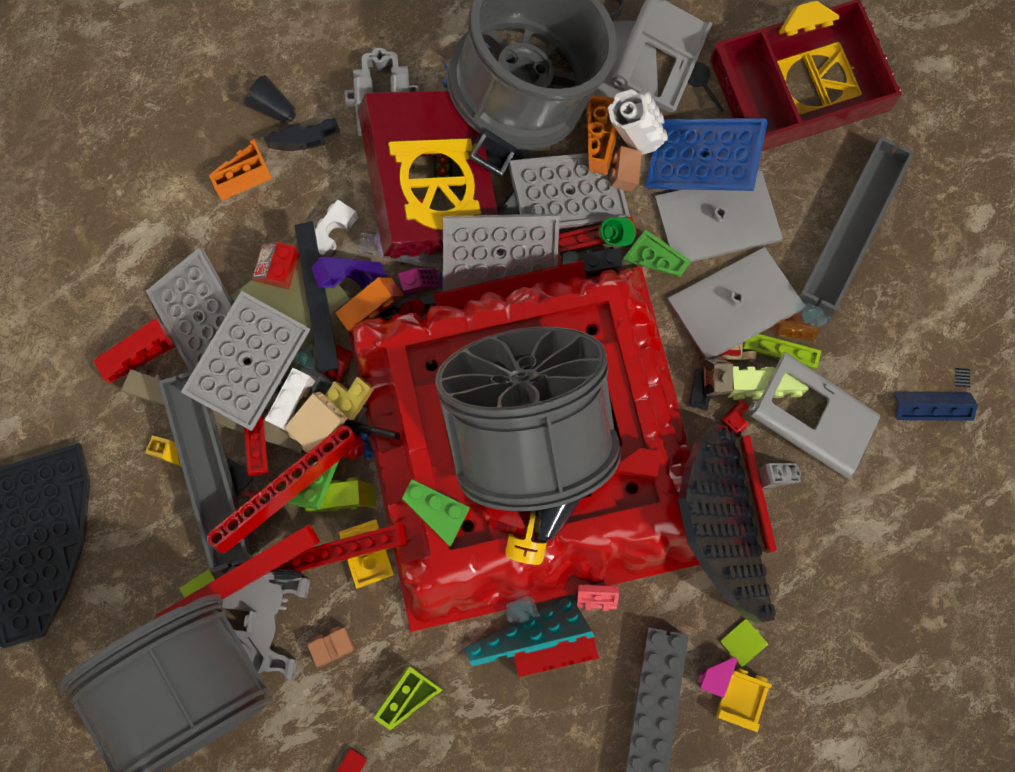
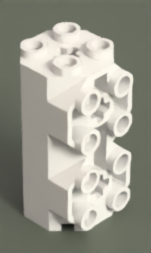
[608,89,668,155]

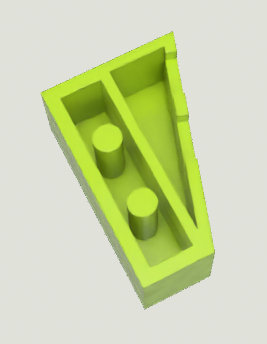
[305,478,376,513]
[373,664,443,730]

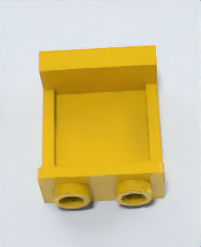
[715,668,772,732]

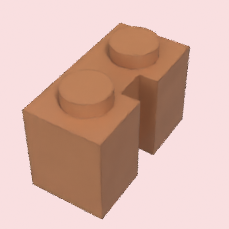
[610,146,642,192]
[307,626,356,667]

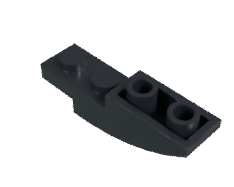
[264,118,340,151]

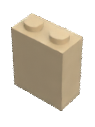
[284,392,348,453]

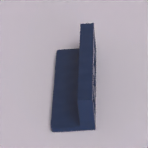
[894,392,978,421]

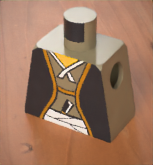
[704,359,734,396]

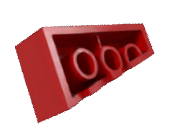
[93,318,176,384]
[514,636,599,677]

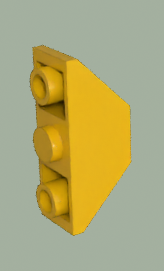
[779,1,839,36]

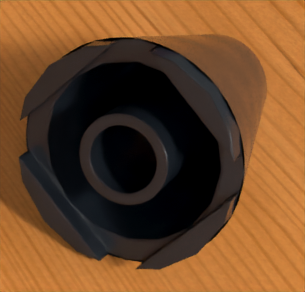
[243,75,297,123]
[533,498,582,543]

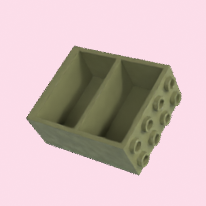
[231,247,352,352]

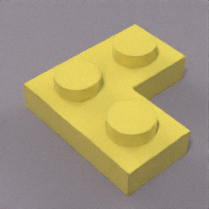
[325,377,375,420]

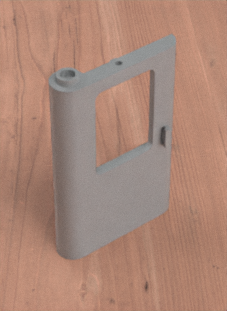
[611,0,712,112]
[749,352,880,478]

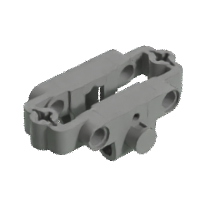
[345,48,419,136]

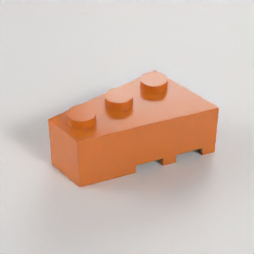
[209,139,273,201]
[335,277,404,331]

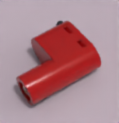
[721,400,749,437]

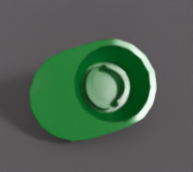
[599,217,635,246]

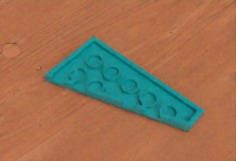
[464,595,594,666]

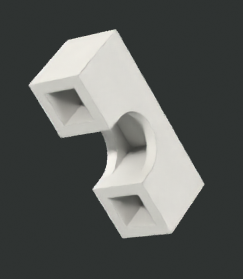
[315,200,358,258]
[265,368,315,432]

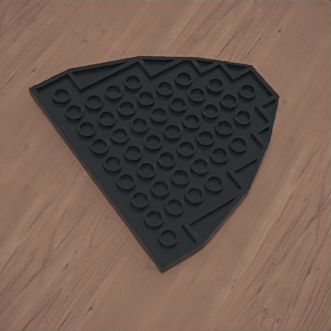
[678,424,776,624]
[0,443,90,648]

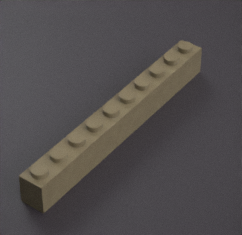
[121,369,305,456]

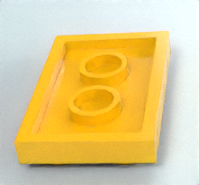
[339,519,395,589]

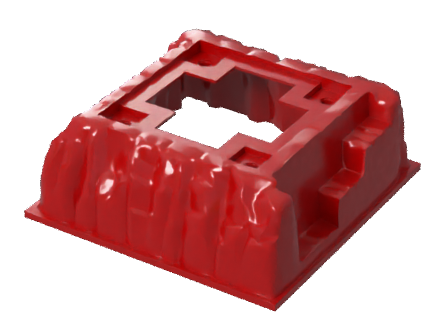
[348,266,701,632]

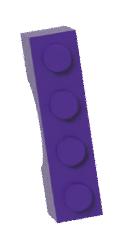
[311,256,387,289]

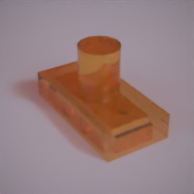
[776,312,819,341]

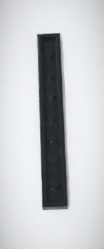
[294,221,340,372]

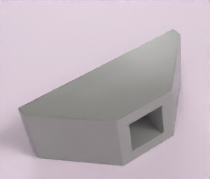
[758,463,801,488]

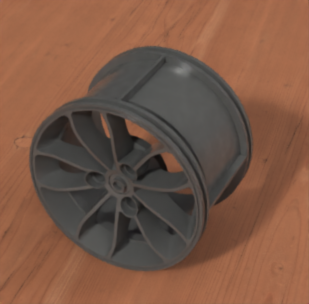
[447,0,617,150]
[435,327,621,511]

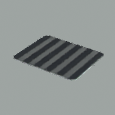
[955,368,970,388]

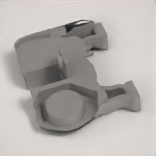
[222,564,310,679]

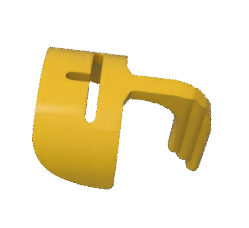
[506,511,547,565]

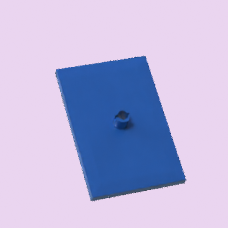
[645,119,767,191]

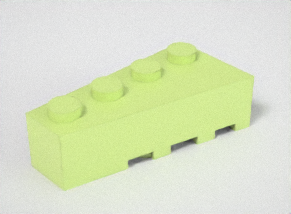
[727,366,808,400]

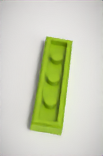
[743,334,821,370]

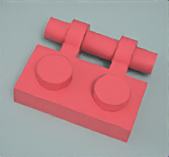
[577,584,619,611]

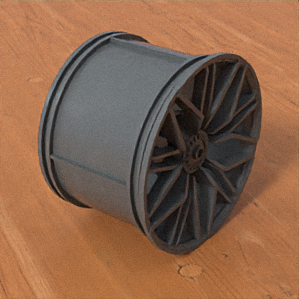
[58,594,274,772]

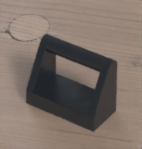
[468,128,516,177]

